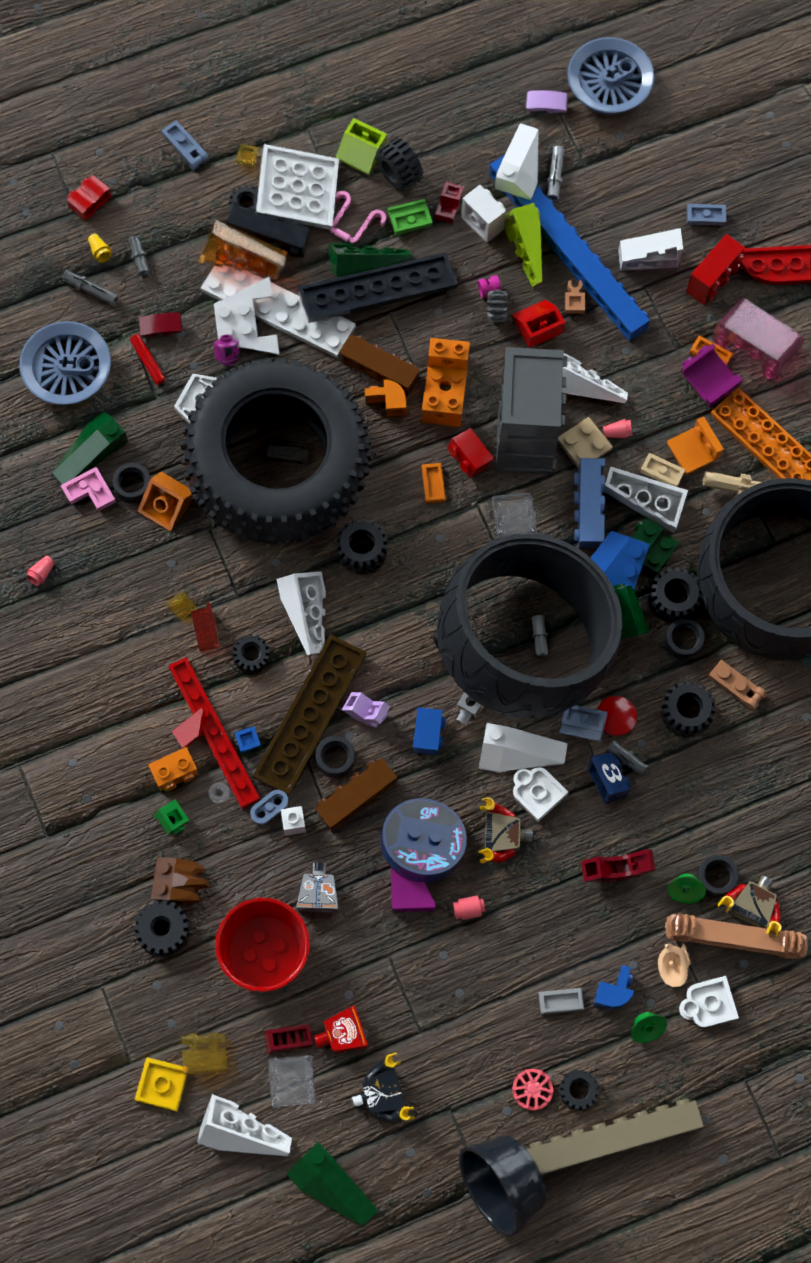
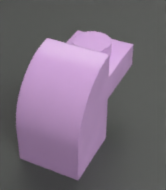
[342,692,390,728]

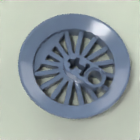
[568,37,654,115]
[19,321,111,405]

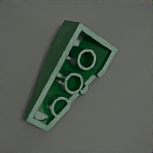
[328,243,413,277]
[52,412,128,485]
[286,1142,379,1226]

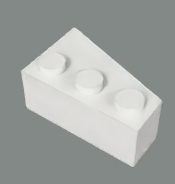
[618,228,683,271]

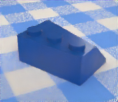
[590,531,650,589]

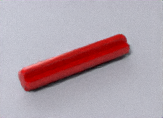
[130,334,165,385]

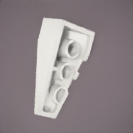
[495,124,538,200]
[562,353,628,403]
[277,571,326,655]
[479,723,568,773]
[197,1095,292,1156]

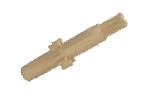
[703,472,761,496]

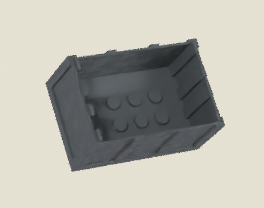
[495,347,567,475]

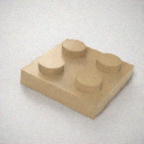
[558,417,613,468]

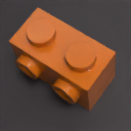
[148,747,198,792]

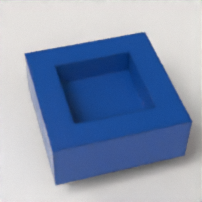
[235,726,261,754]

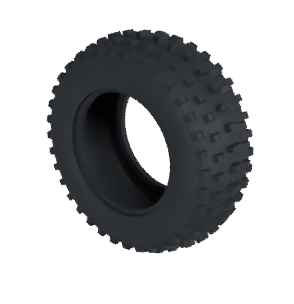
[181,358,372,545]

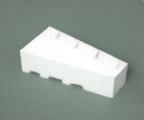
[604,467,688,533]

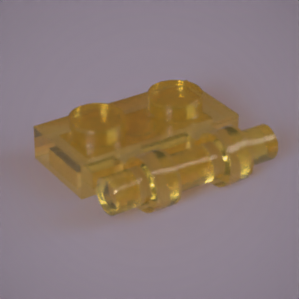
[181,1032,227,1074]

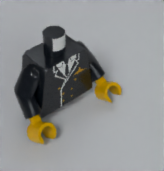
[352,1053,415,1123]

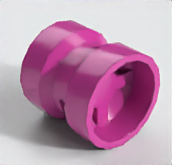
[477,275,502,299]

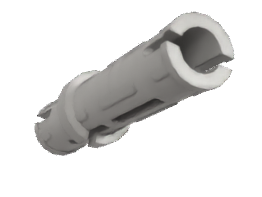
[547,146,564,201]

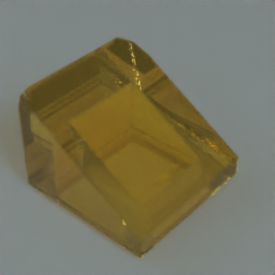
[166,591,197,621]

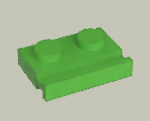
[388,199,433,236]

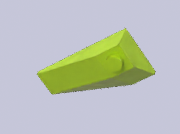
[504,203,542,287]

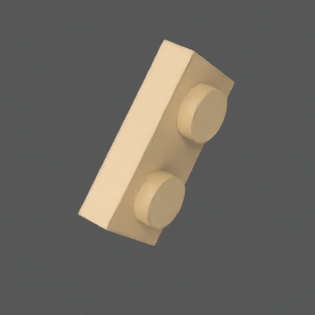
[640,453,685,487]

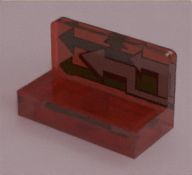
[191,602,220,651]

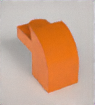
[365,380,406,417]

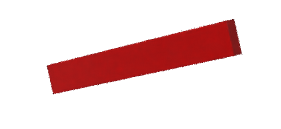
[168,657,261,810]

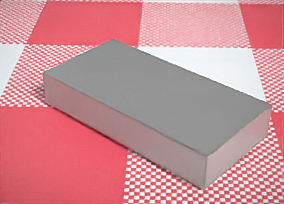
[538,988,584,1015]

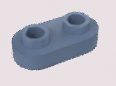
[250,790,288,825]

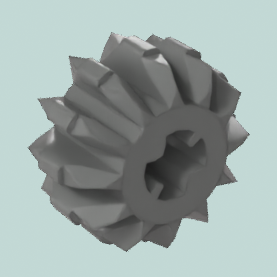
[487,290,508,323]

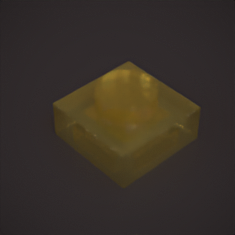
[236,144,259,168]

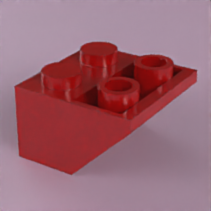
[511,300,566,348]

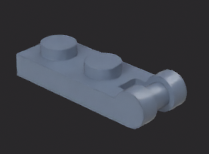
[161,120,210,171]

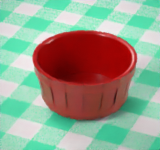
[215,898,310,992]

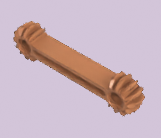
[665,913,808,959]

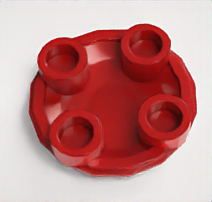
[597,696,637,736]

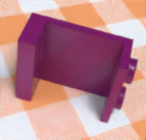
[681,344,742,408]

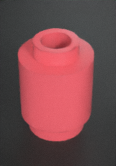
[453,895,485,920]

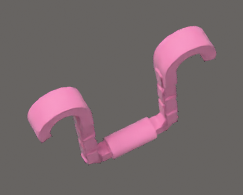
[330,191,386,244]

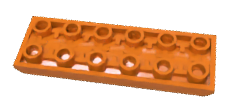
[711,387,811,480]

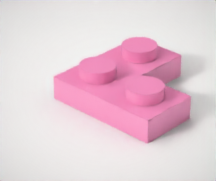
[61,467,116,511]

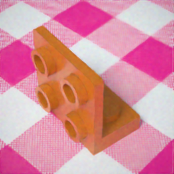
[667,416,724,475]

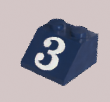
[587,753,631,805]

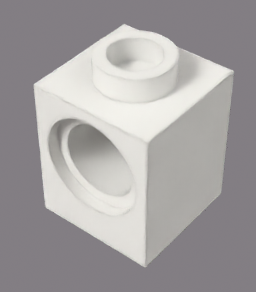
[281,806,306,836]

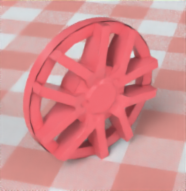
[512,1069,553,1111]

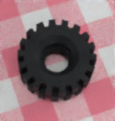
[134,900,190,957]

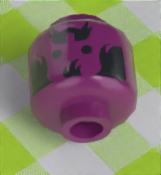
[214,334,240,365]

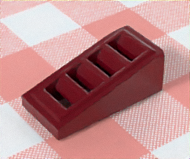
[264,1024,313,1054]

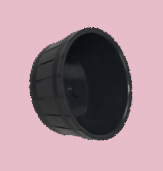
[459,1135,546,1237]

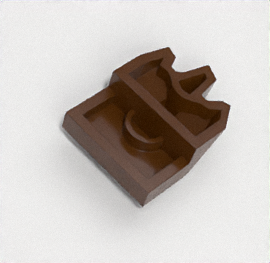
[151,857,209,904]

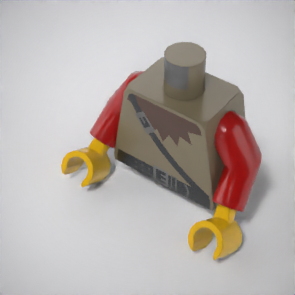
[479,797,533,863]
[718,876,781,937]

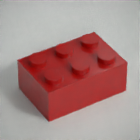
[686,234,745,305]

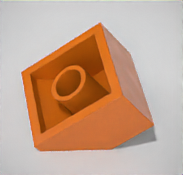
[137,472,193,532]

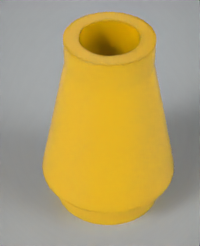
[88,234,112,263]

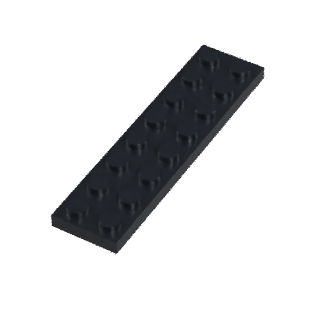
[298,253,458,323]

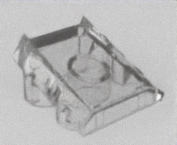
[491,492,537,538]
[268,1055,315,1107]

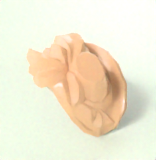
[658,944,690,987]

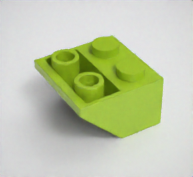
[336,118,387,175]

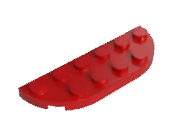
[740,245,811,285]

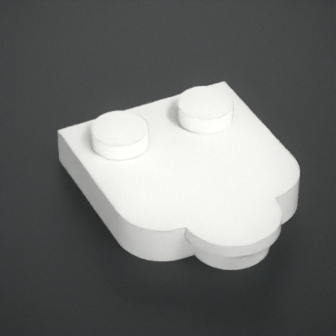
[513,767,568,822]
[679,976,739,1028]

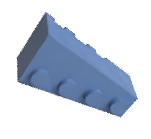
[574,458,605,548]

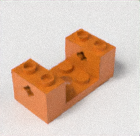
[421,338,470,427]

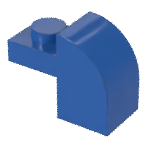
[593,965,634,1010]

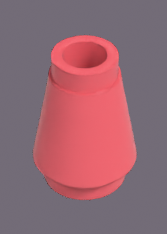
[603,419,633,438]
[26,556,55,586]

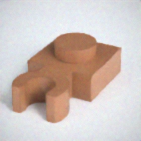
[565,280,585,314]

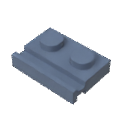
[560,705,608,742]

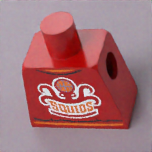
[314,1005,368,1053]

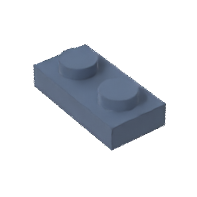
[687,204,726,226]

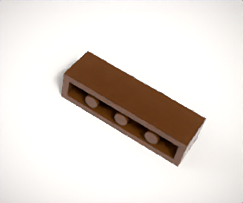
[339,334,420,396]
[315,758,397,832]

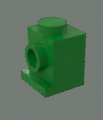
[153,800,189,835]

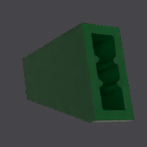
[613,583,650,639]

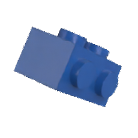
[413,707,446,756]

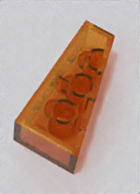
[198,220,287,280]

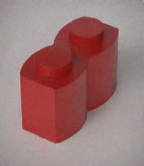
[67,175,111,221]

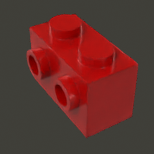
[447,428,494,478]

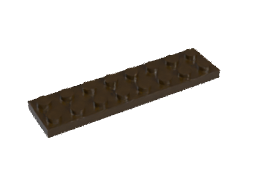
[252,634,367,797]

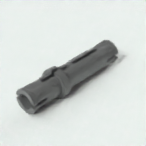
[62,270,119,306]

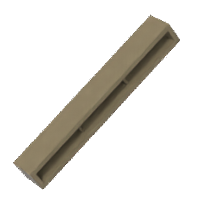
[526,1098,704,1175]

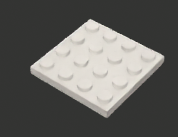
[256,144,339,230]

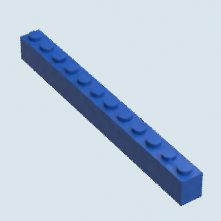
[489,155,650,341]

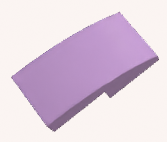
[526,91,568,114]

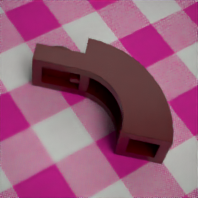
[581,849,656,882]

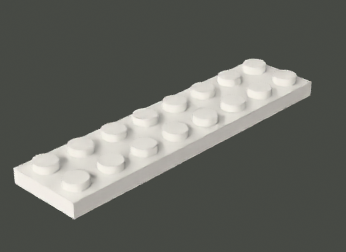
[201,258,356,358]

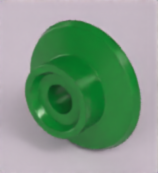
[668,874,706,904]
[631,1012,667,1043]

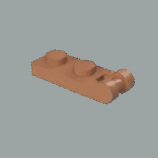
[708,660,767,710]

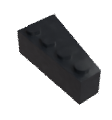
[227,202,310,258]

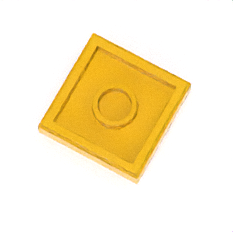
[135,1057,189,1112]

